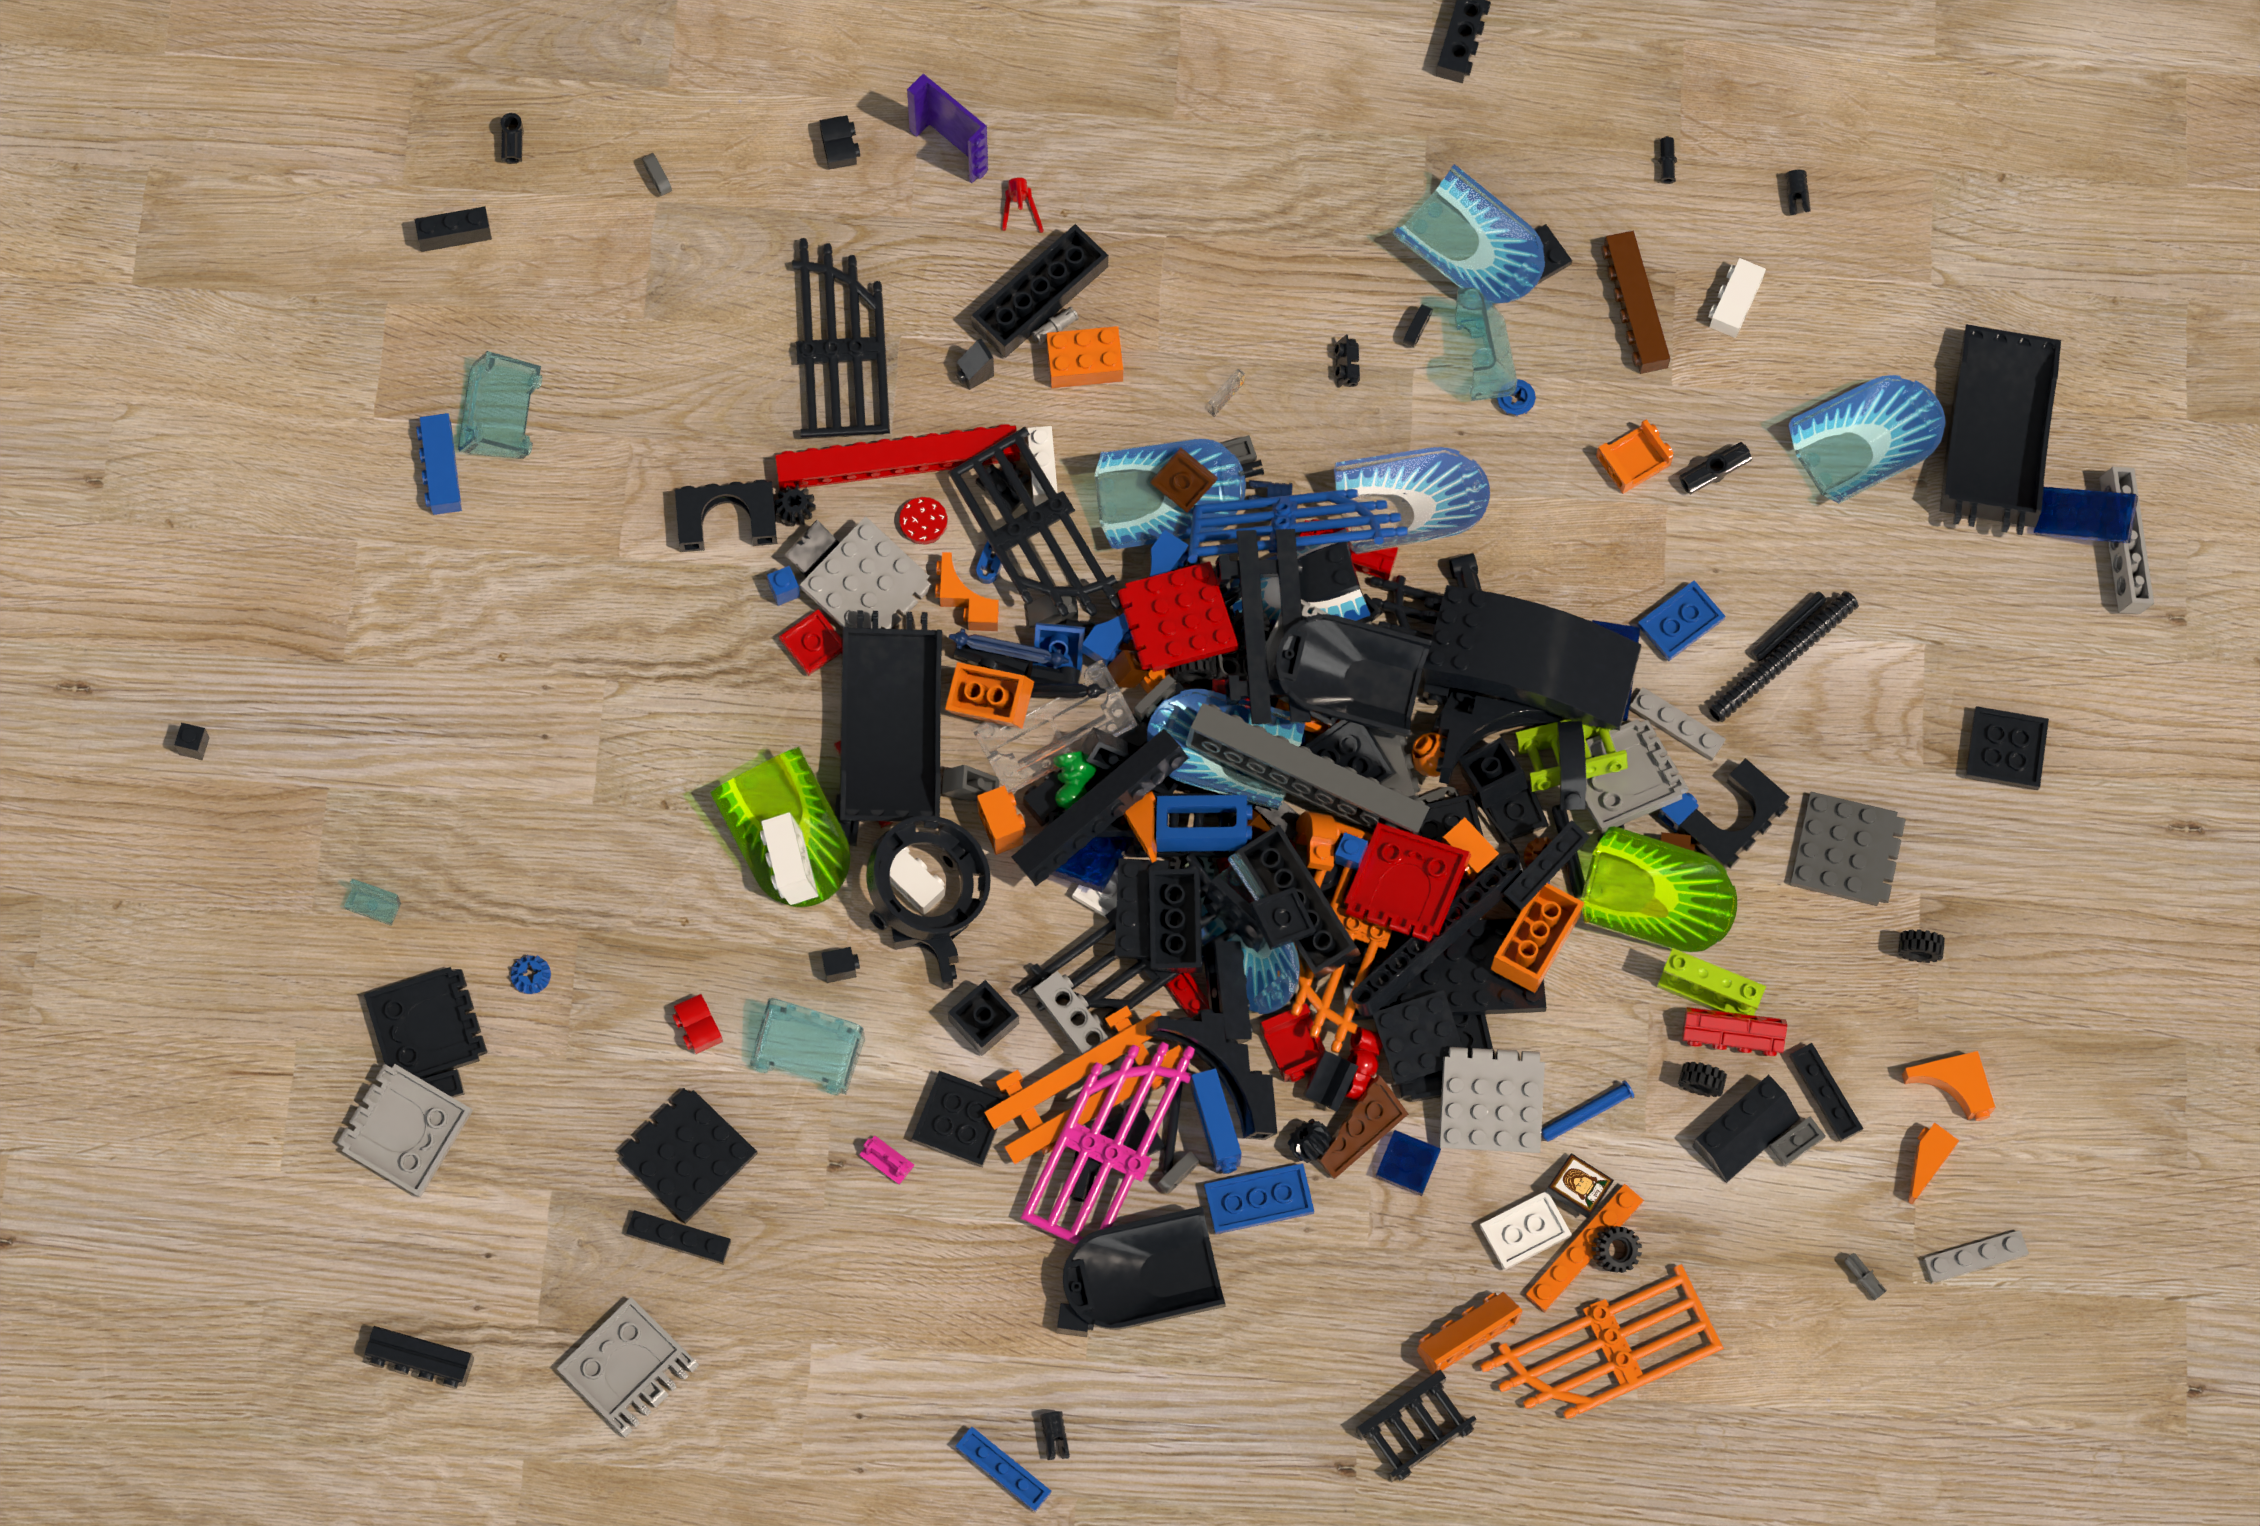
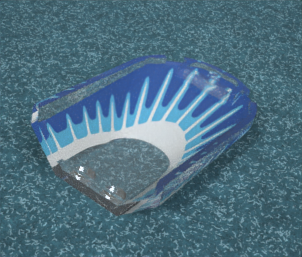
[1334,447,1490,554]

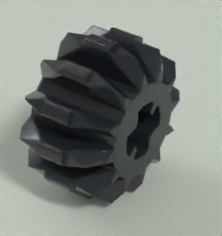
[774,484,816,527]
[1287,1119,1332,1163]

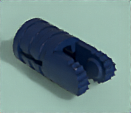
[1248,480,1293,499]

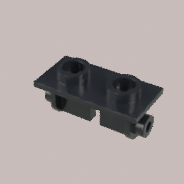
[1334,334,1360,388]

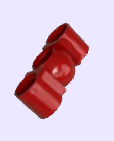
[1345,1027,1382,1101]

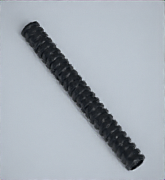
[1708,591,1859,723]

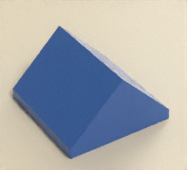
[1033,623,1085,672]

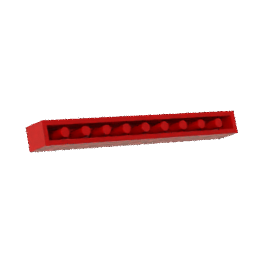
[775,424,1020,491]

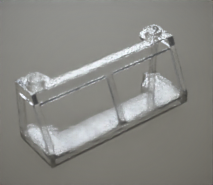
[972,660,1138,793]

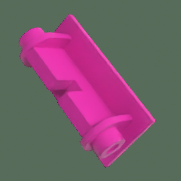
[859,1135,915,1185]

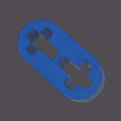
[976,541,1007,584]

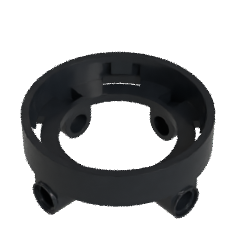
[866,815,991,940]

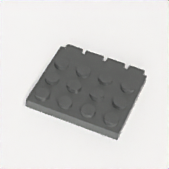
[1790,792,1906,906]

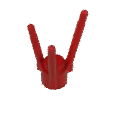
[1002,177,1044,233]

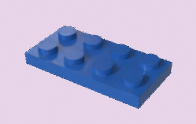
[1204,1163,1315,1235]

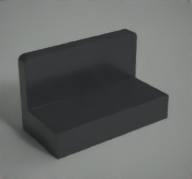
[1252,789,1300,841]
[1303,1050,1359,1112]

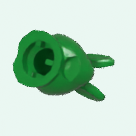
[1053,751,1099,810]

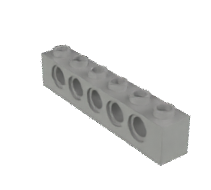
[2099,467,2154,614]
[1033,971,1148,1111]

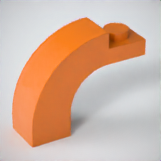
[1296,811,1337,871]

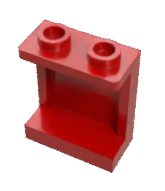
[1260,1003,1325,1082]

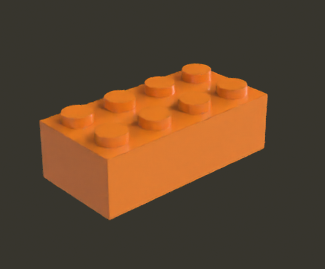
[1491,883,1585,993]

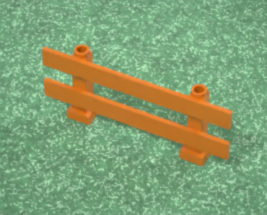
[984,1006,1183,1165]

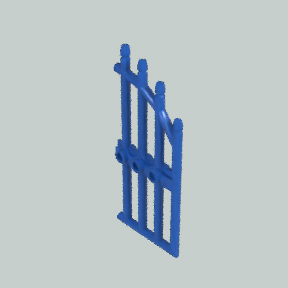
[1188,489,1408,563]

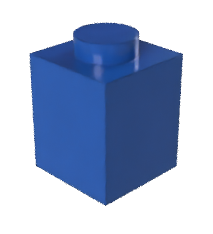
[767,566,800,606]
[1658,792,1699,833]
[1335,832,1368,871]

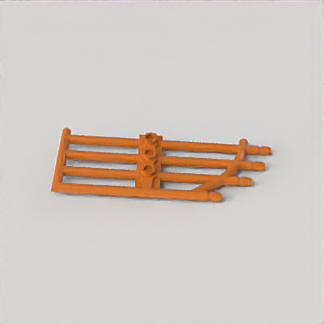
[1278,821,1392,1053]
[1480,1264,1724,1419]

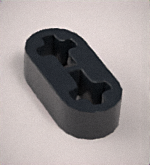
[1403,304,1433,348]

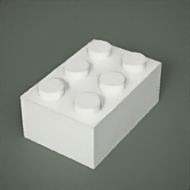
[760,812,818,905]

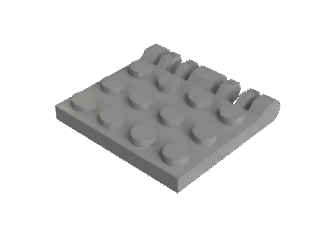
[557,1297,699,1438]

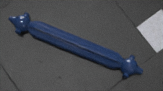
[949,628,1069,669]

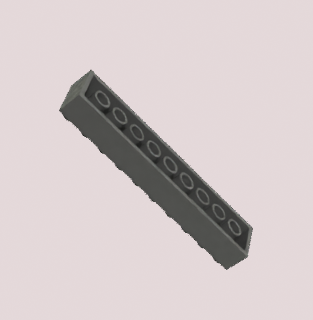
[1185,703,1430,835]

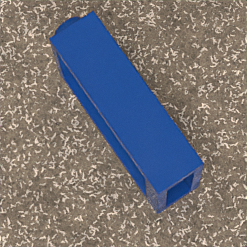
[1156,795,1252,852]
[1190,1068,1242,1174]

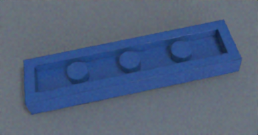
[955,1427,1052,1512]

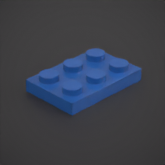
[1637,580,1726,662]

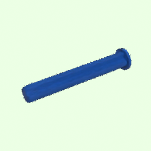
[1541,1080,1634,1142]

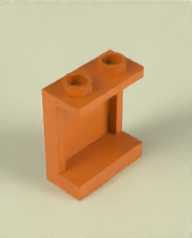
[1596,419,1673,494]

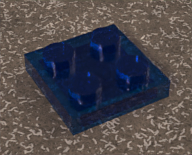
[1375,1130,1441,1196]

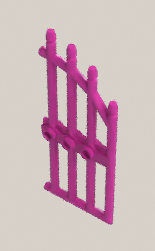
[1020,1042,1195,1245]

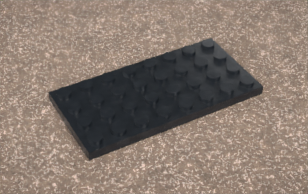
[1342,918,1547,1020]

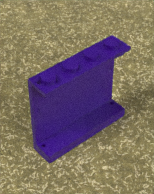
[907,73,988,183]

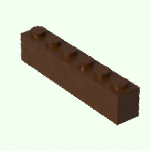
[1601,230,1670,374]

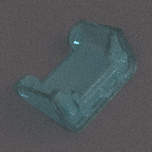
[1455,288,1517,401]
[458,351,542,459]
[750,998,865,1096]

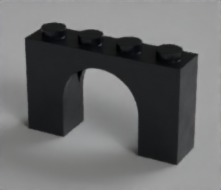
[675,480,778,552]
[1677,758,1790,870]

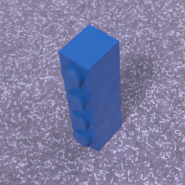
[416,413,462,515]

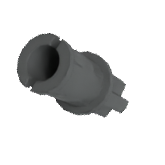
[1844,1253,1887,1301]

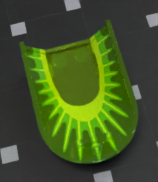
[710,746,850,907]
[1581,826,1737,952]

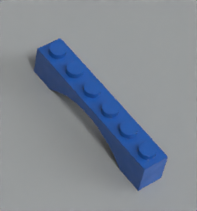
[1082,530,1189,668]

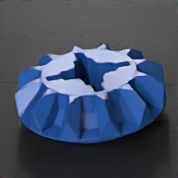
[1497,379,1536,417]
[511,954,551,994]

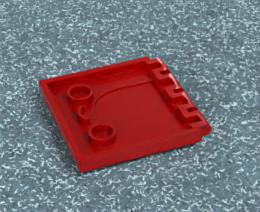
[1117,561,1238,672]
[1344,823,1471,942]

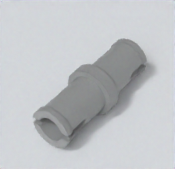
[1031,307,1079,345]

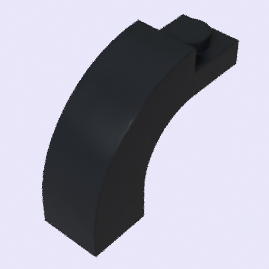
[1557,721,1586,810]
[891,926,959,990]

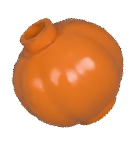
[1412,732,1447,777]

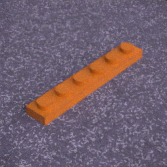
[1525,1184,1644,1313]

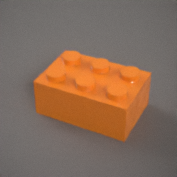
[1046,326,1123,388]
[945,662,1034,729]

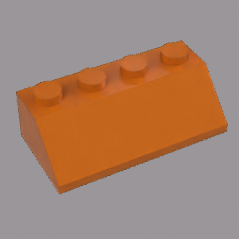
[1417,1291,1523,1375]

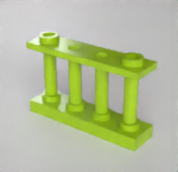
[1515,719,1628,792]
[1657,948,1766,1015]

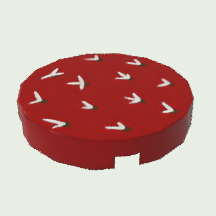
[899,497,948,545]

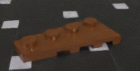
[1317,1075,1409,1179]

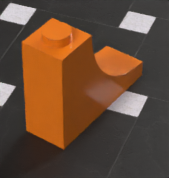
[1902,1051,1996,1121]

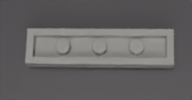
[1629,687,1726,761]
[1923,1230,2029,1284]

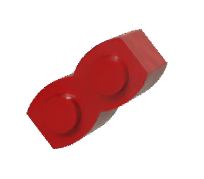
[672,994,723,1054]

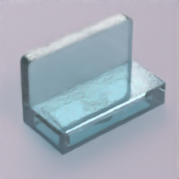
[344,879,401,926]

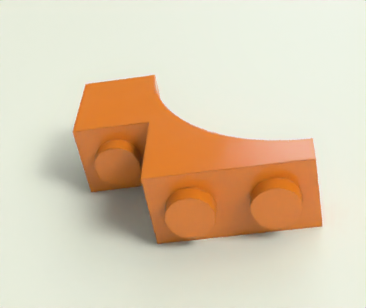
[935,552,999,631]

